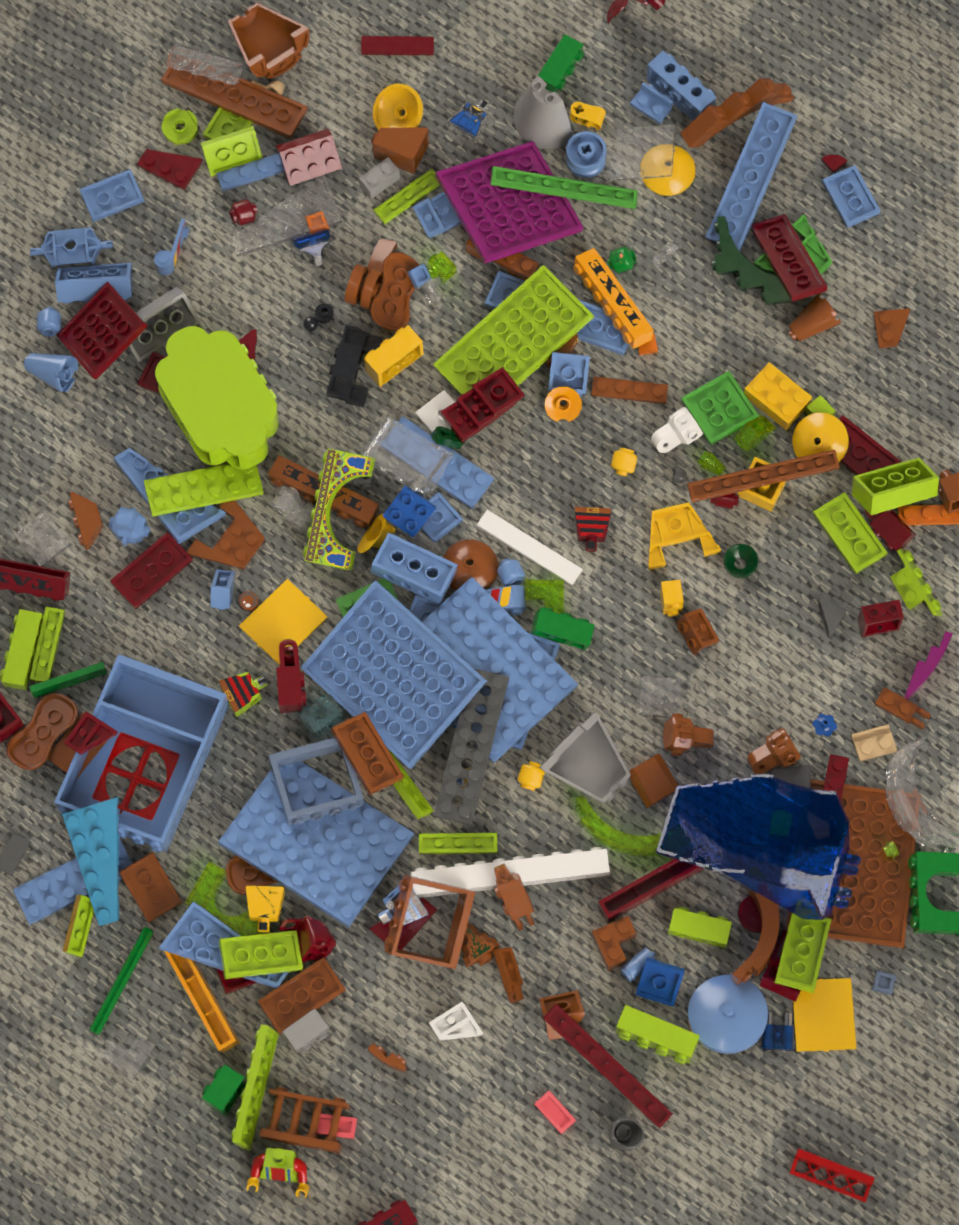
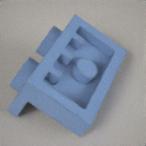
[630,82,673,125]

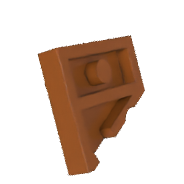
[874,308,910,348]

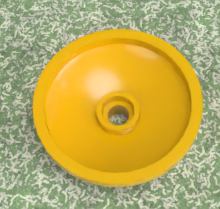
[373,84,423,130]
[640,145,696,196]
[792,413,849,462]

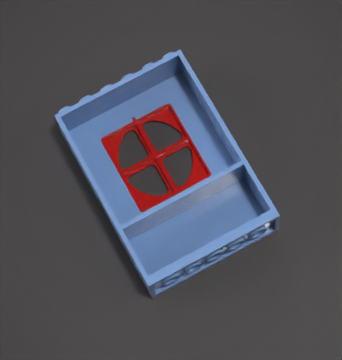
[54,654,229,853]

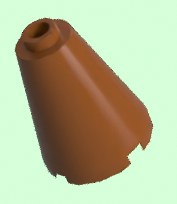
[788,293,841,342]

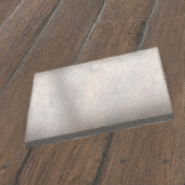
[608,125,676,181]

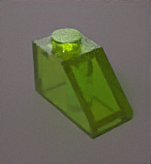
[734,415,776,451]

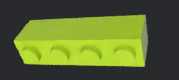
[0,609,43,690]

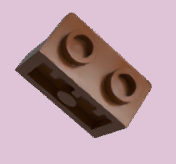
[676,608,720,655]

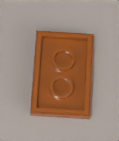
[47,713,108,780]
[119,852,183,923]

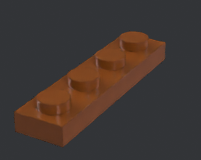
[591,376,668,404]

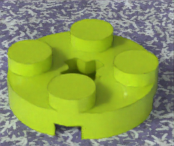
[162,109,198,145]

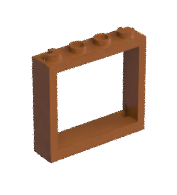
[384,874,475,969]

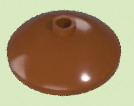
[443,540,498,591]

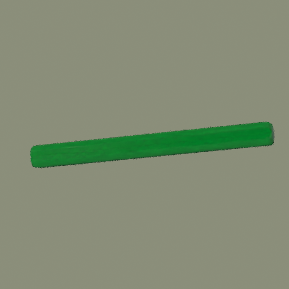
[90,927,153,1035]

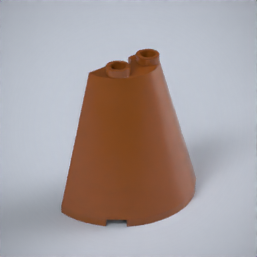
[228,3,309,79]

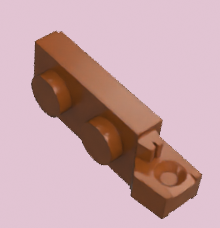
[493,947,524,1003]

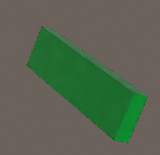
[30,662,108,699]

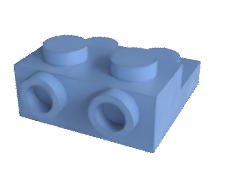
[548,352,590,397]

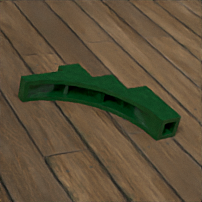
[712,216,812,306]

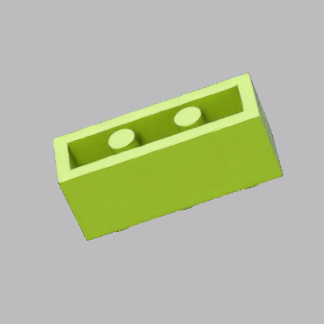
[668,907,732,948]

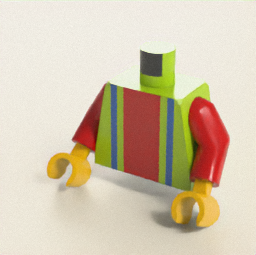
[247,1148,309,1198]

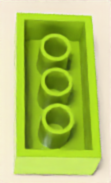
[852,457,939,515]
[615,1005,700,1065]

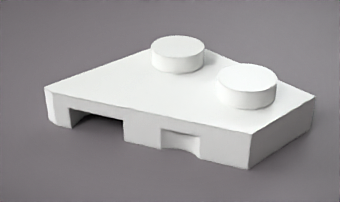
[429,1002,483,1041]

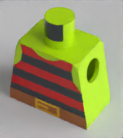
[219,672,268,717]

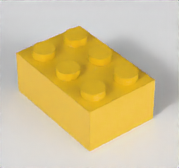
[364,325,424,387]
[744,362,812,431]

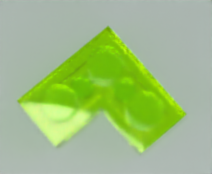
[525,579,564,614]

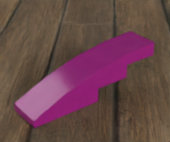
[904,631,953,700]

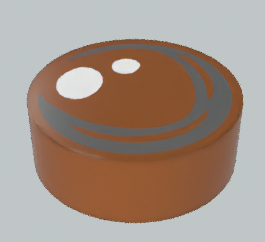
[239,591,258,611]

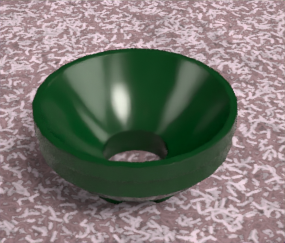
[723,544,759,578]

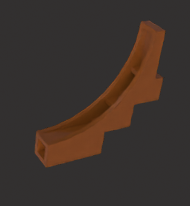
[680,78,795,148]

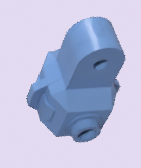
[109,507,150,546]

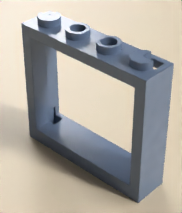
[268,738,364,825]

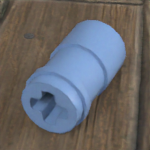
[619,947,656,982]

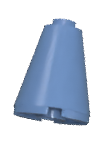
[24,353,78,392]

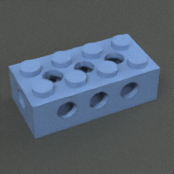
[646,51,716,121]
[370,532,458,605]

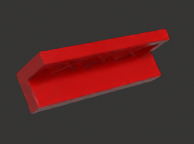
[789,1149,875,1203]

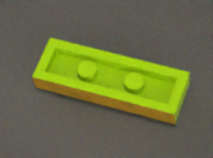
[62,895,94,957]

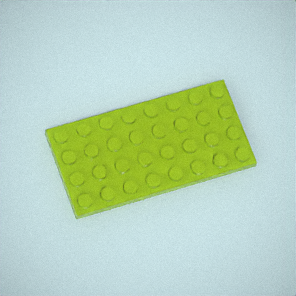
[433,265,594,395]

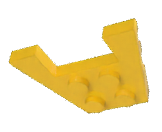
[648,502,721,570]

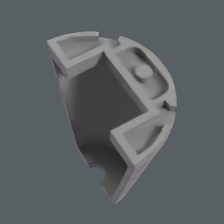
[513,76,573,149]
[540,712,631,803]

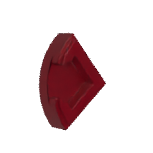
[821,154,847,173]

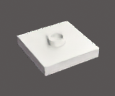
[415,390,455,433]

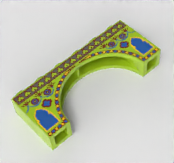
[303,448,376,570]

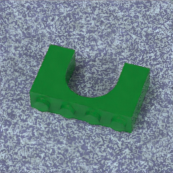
[908,851,959,934]

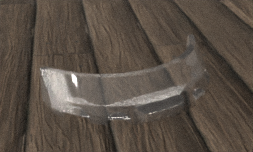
[885,736,959,853]

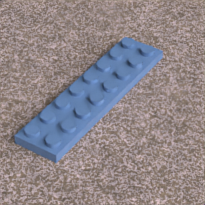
[706,102,798,251]
[485,271,629,356]

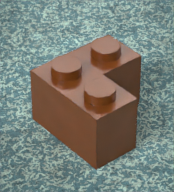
[592,916,636,971]

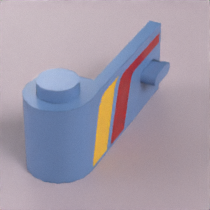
[154,219,190,275]
[486,585,526,615]

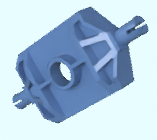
[30,227,113,268]

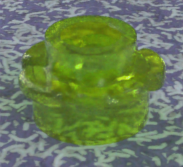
[883,840,900,859]

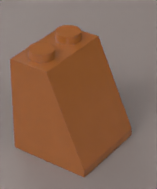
[371,127,429,174]

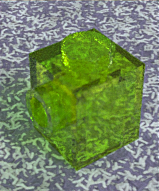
[428,251,457,284]

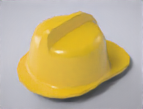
[357,514,396,553]

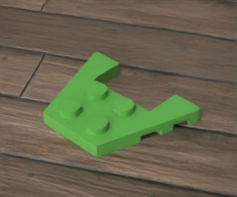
[754,214,832,276]

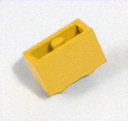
[660,580,684,617]

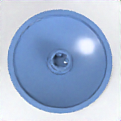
[688,975,768,1054]

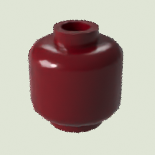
[229,199,258,226]

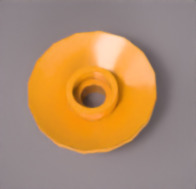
[545,386,582,422]

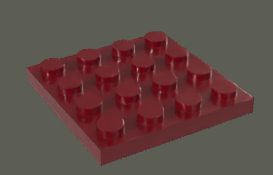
[57,282,148,380]

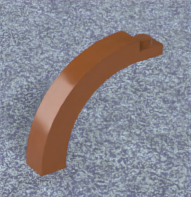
[732,865,779,985]

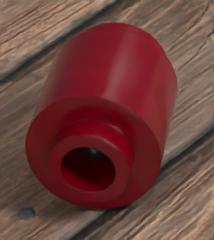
[711,493,739,509]

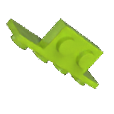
[890,549,943,616]

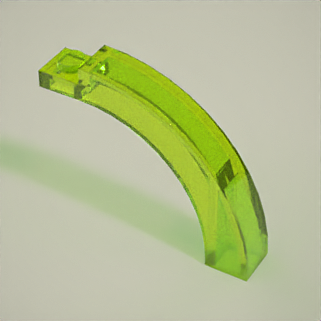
[575,795,690,857]

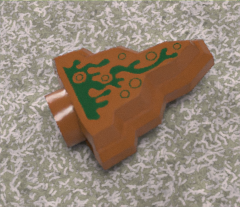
[461,923,500,967]

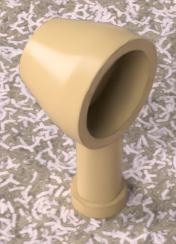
[252,80,284,95]

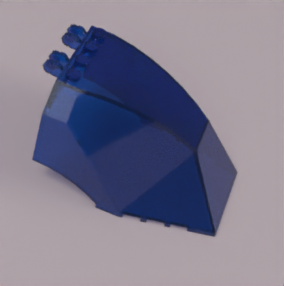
[656,774,861,920]

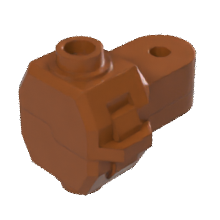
[663,713,714,756]
[747,728,801,775]

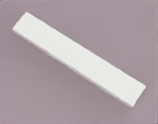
[477,510,583,586]

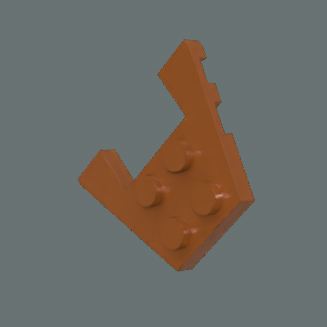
[187,500,265,570]

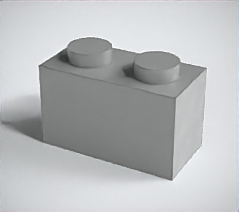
[359,157,400,200]
[282,1009,330,1054]

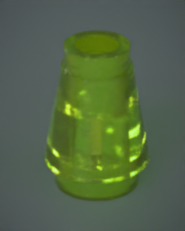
[697,450,726,476]

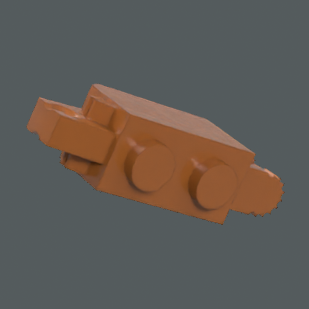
[494,863,535,931]

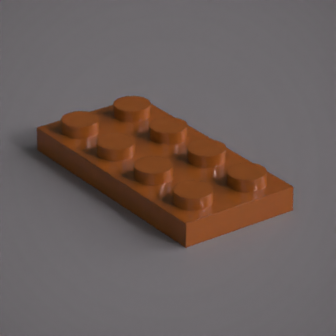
[331,712,404,796]
[258,957,346,1035]

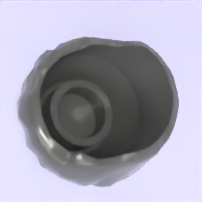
[609,1116,644,1151]

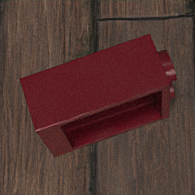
[857,599,904,637]

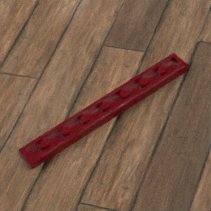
[542,1004,673,1129]

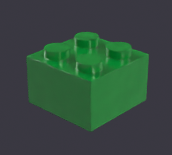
[202,1064,247,1116]

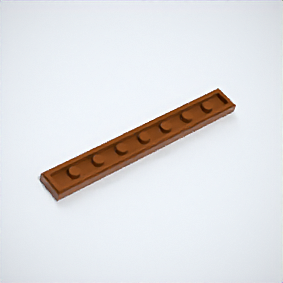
[687,449,840,503]

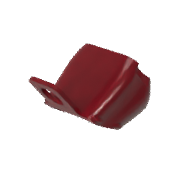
[279,916,336,962]

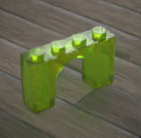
[185,862,261,936]

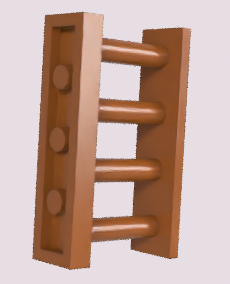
[260,1087,350,1154]

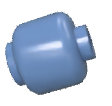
[37,307,61,337]
[497,558,525,586]

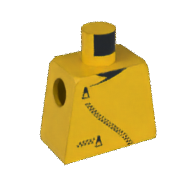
[246,886,285,932]

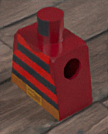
[575,507,611,552]

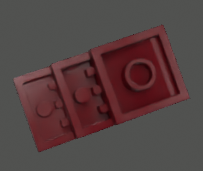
[440,367,525,442]

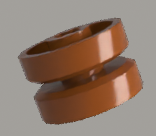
[344,264,383,310]

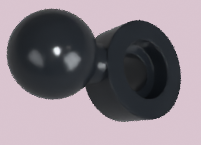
[303,304,334,331]

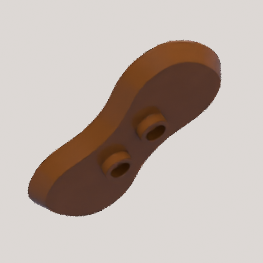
[371,252,419,331]
[6,693,78,770]
[226,855,278,895]

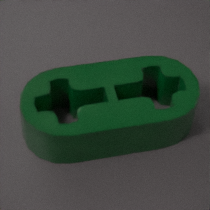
[431,426,465,449]

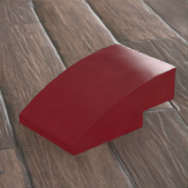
[759,929,801,1002]

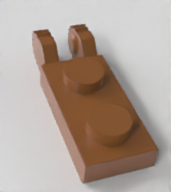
[874,687,931,729]

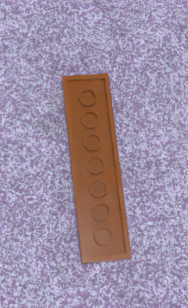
[161,51,308,139]

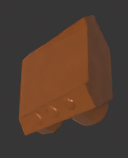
[629,754,680,808]

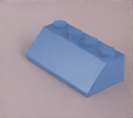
[55,263,133,304]

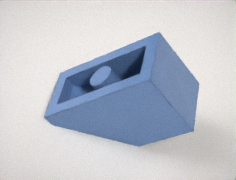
[211,569,235,610]

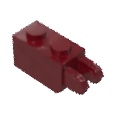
[864,509,916,551]

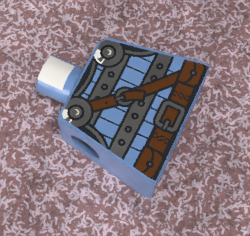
[378,886,428,925]

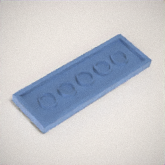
[380,416,494,509]
[13,838,132,925]

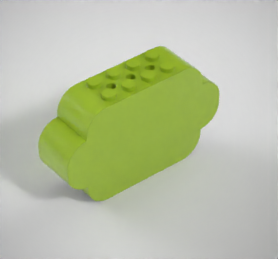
[155,326,279,470]

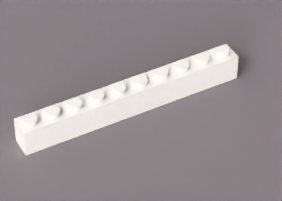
[411,847,610,898]

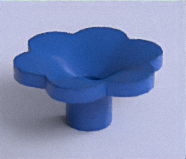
[813,714,837,737]

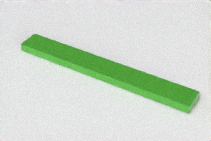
[490,166,638,209]

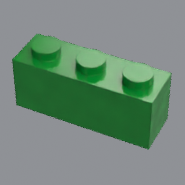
[538,34,585,93]
[530,607,595,650]

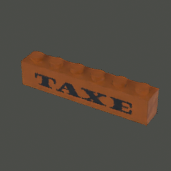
[268,455,380,528]

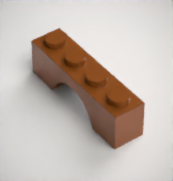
[466,238,539,281]

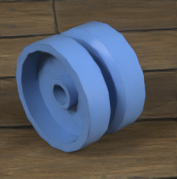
[566,131,607,178]

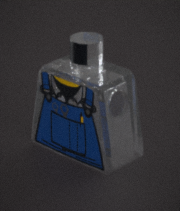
[447,99,489,145]

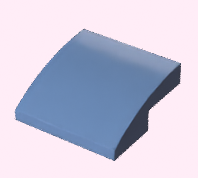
[413,192,462,238]

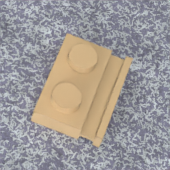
[851,724,897,762]

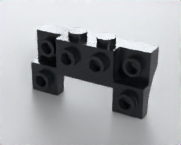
[327,325,383,408]

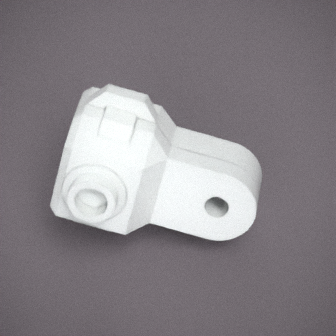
[651,407,703,453]

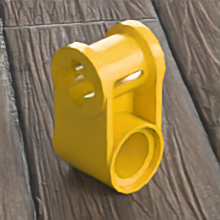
[569,102,606,130]

